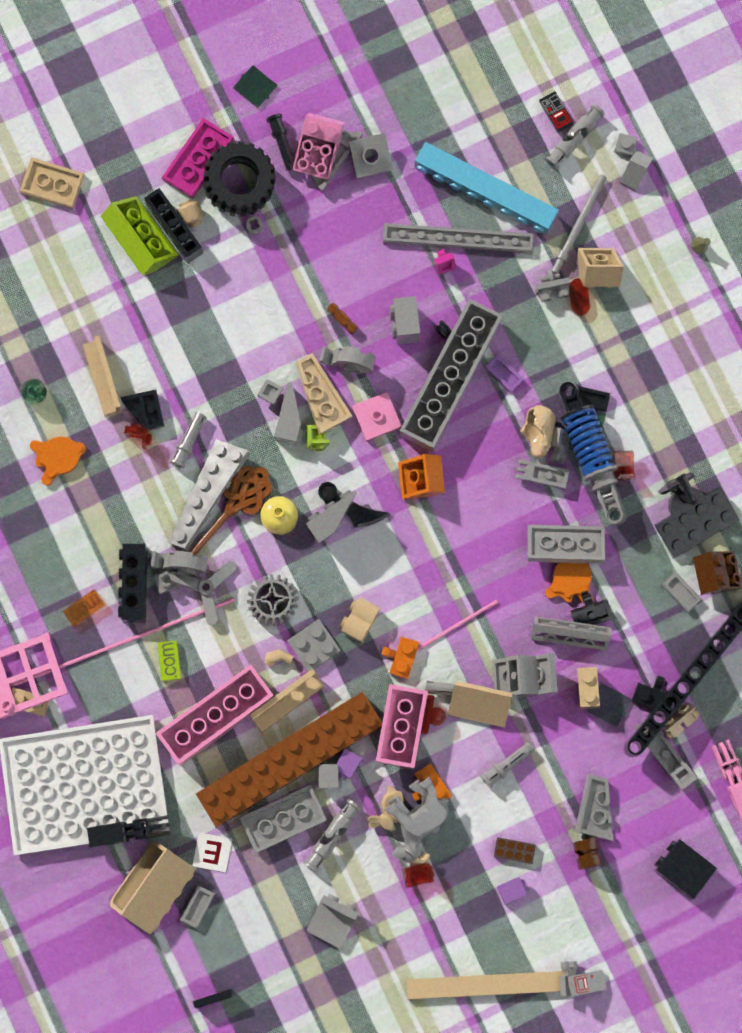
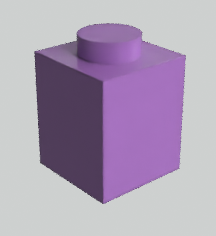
[337,748,362,780]
[497,877,529,905]

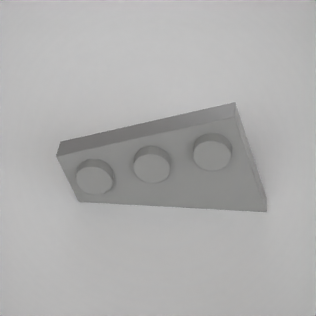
[575,774,613,841]

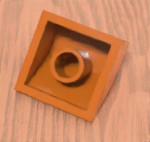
[398,454,445,500]

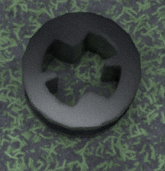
[434,320,452,339]

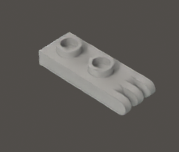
[515,459,570,490]

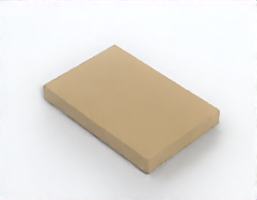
[19,157,85,209]
[448,681,513,727]

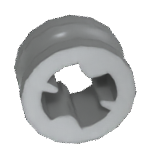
[246,216,263,235]

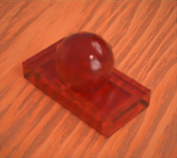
[420,694,446,735]

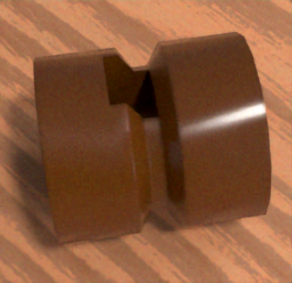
[573,837,603,870]

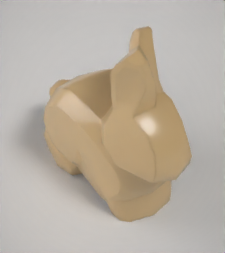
[367,786,404,831]

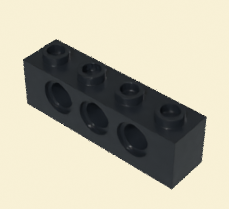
[144,188,203,263]
[118,544,147,623]

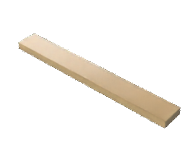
[406,971,563,999]

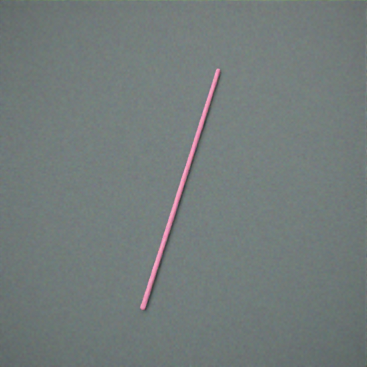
[10,598,235,688]

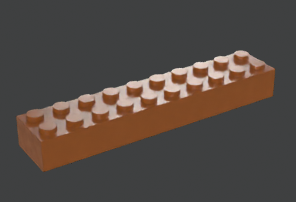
[196,691,382,828]

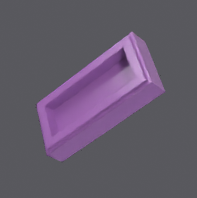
[484,354,525,394]

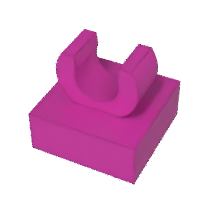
[434,249,456,275]

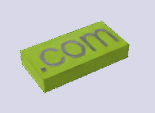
[157,640,181,682]

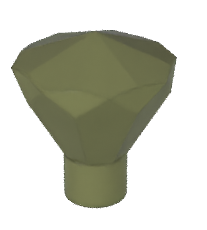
[691,237,711,255]

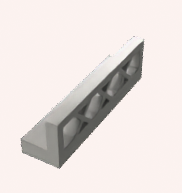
[531,616,611,651]

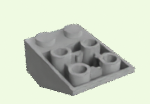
[306,490,357,543]

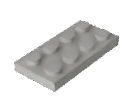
[527,525,605,564]
[239,785,327,853]

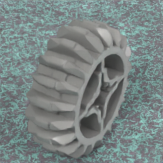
[247,574,299,626]

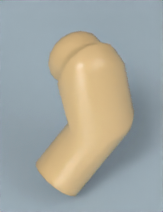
[264,649,294,666]

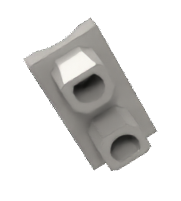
[535,270,570,303]

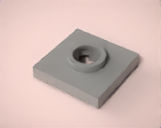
[348,133,393,178]

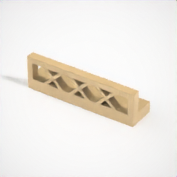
[83,336,123,417]
[250,669,324,733]

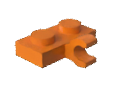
[381,636,419,679]
[411,763,452,802]

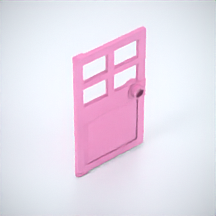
[0,633,68,719]

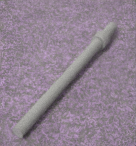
[551,174,607,274]

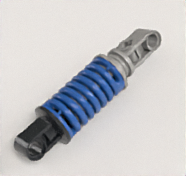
[559,382,627,525]

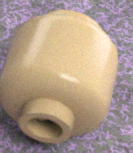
[177,199,205,228]

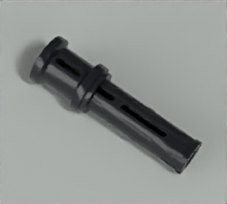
[266,114,295,171]

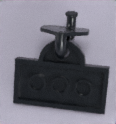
[655,472,739,558]

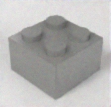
[390,296,420,345]

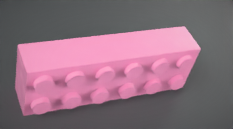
[156,664,274,766]

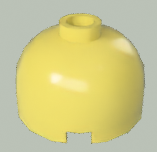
[260,496,298,535]

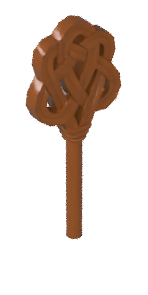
[189,466,272,555]

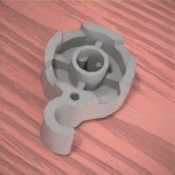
[320,346,376,374]
[151,551,208,576]

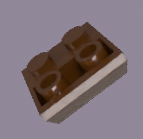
[693,551,742,595]

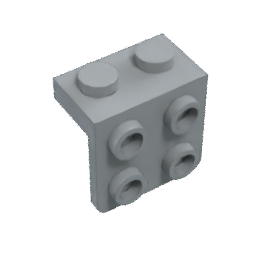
[307,893,359,948]

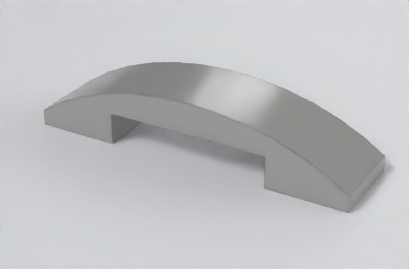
[635,722,698,790]

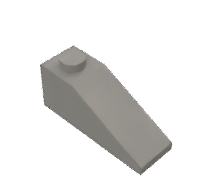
[274,382,304,445]

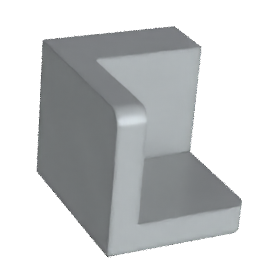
[319,764,342,788]

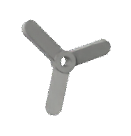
[169,561,237,626]

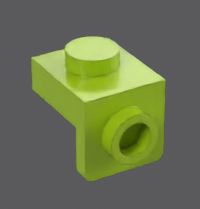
[306,425,330,452]

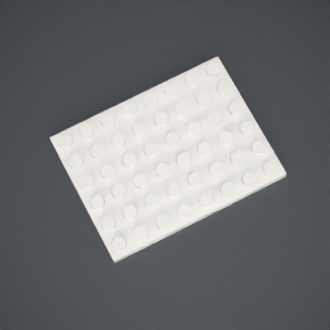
[0,715,170,856]

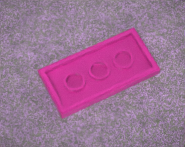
[161,118,234,199]

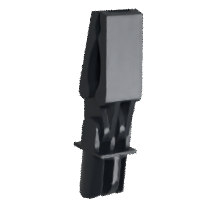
[87,815,171,848]

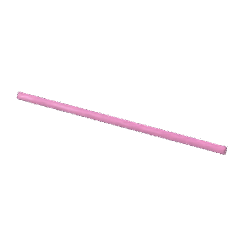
[417,600,498,651]

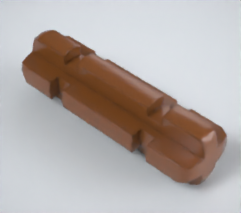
[327,303,358,334]

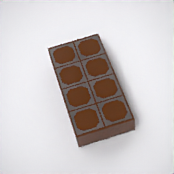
[494,837,536,864]

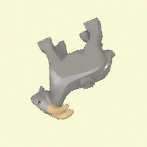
[384,776,449,864]

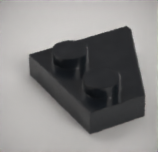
[120,389,165,431]

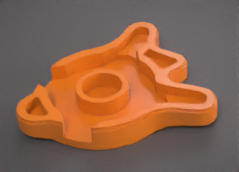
[30,436,86,486]
[545,563,593,604]

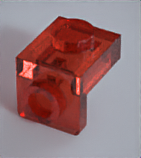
[124,424,152,450]
[614,450,635,481]
[401,863,435,888]

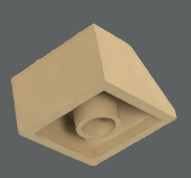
[578,248,624,288]

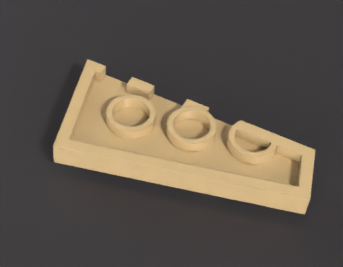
[295,353,352,435]

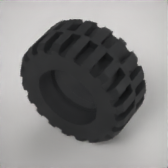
[203,141,276,217]

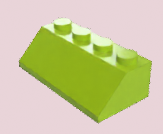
[100,196,178,276]

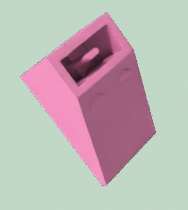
[292,113,345,180]

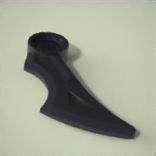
[318,482,390,528]

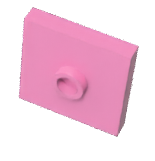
[352,392,402,442]

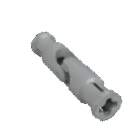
[545,104,605,170]
[303,799,362,873]

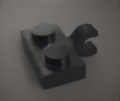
[570,590,613,625]
[631,675,673,709]

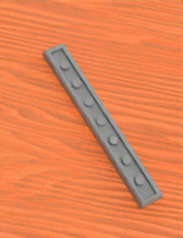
[383,223,534,254]

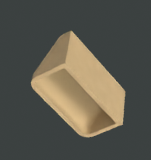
[110,841,196,935]

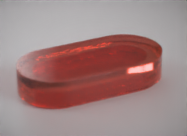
[569,278,590,316]

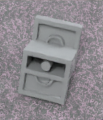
[493,653,558,697]

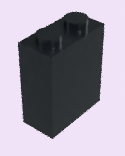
[654,839,717,900]

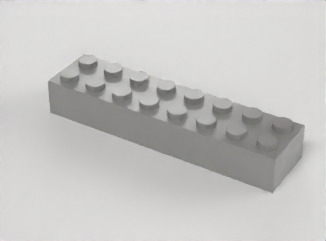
[399,299,503,452]

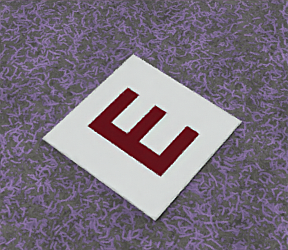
[192,832,232,873]

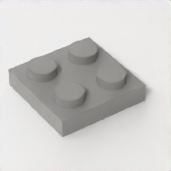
[287,619,341,671]

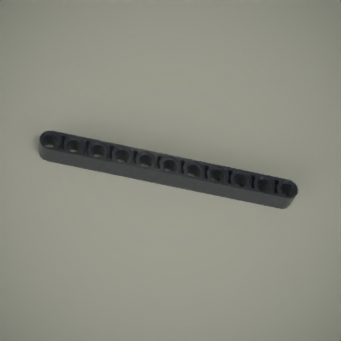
[624,600,742,758]

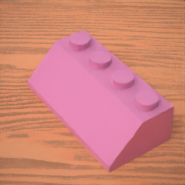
[376,684,428,770]

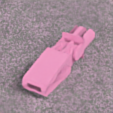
[711,739,742,823]

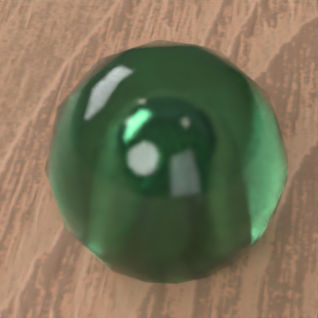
[20,379,47,404]

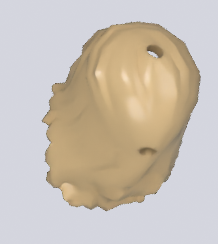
[520,405,556,459]

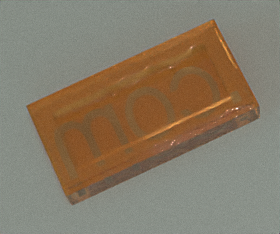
[63,589,106,627]

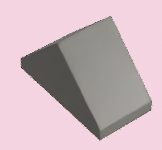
[620,150,653,191]

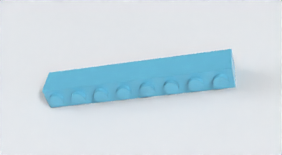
[415,142,559,234]

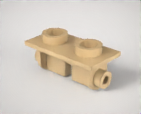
[662,703,700,739]

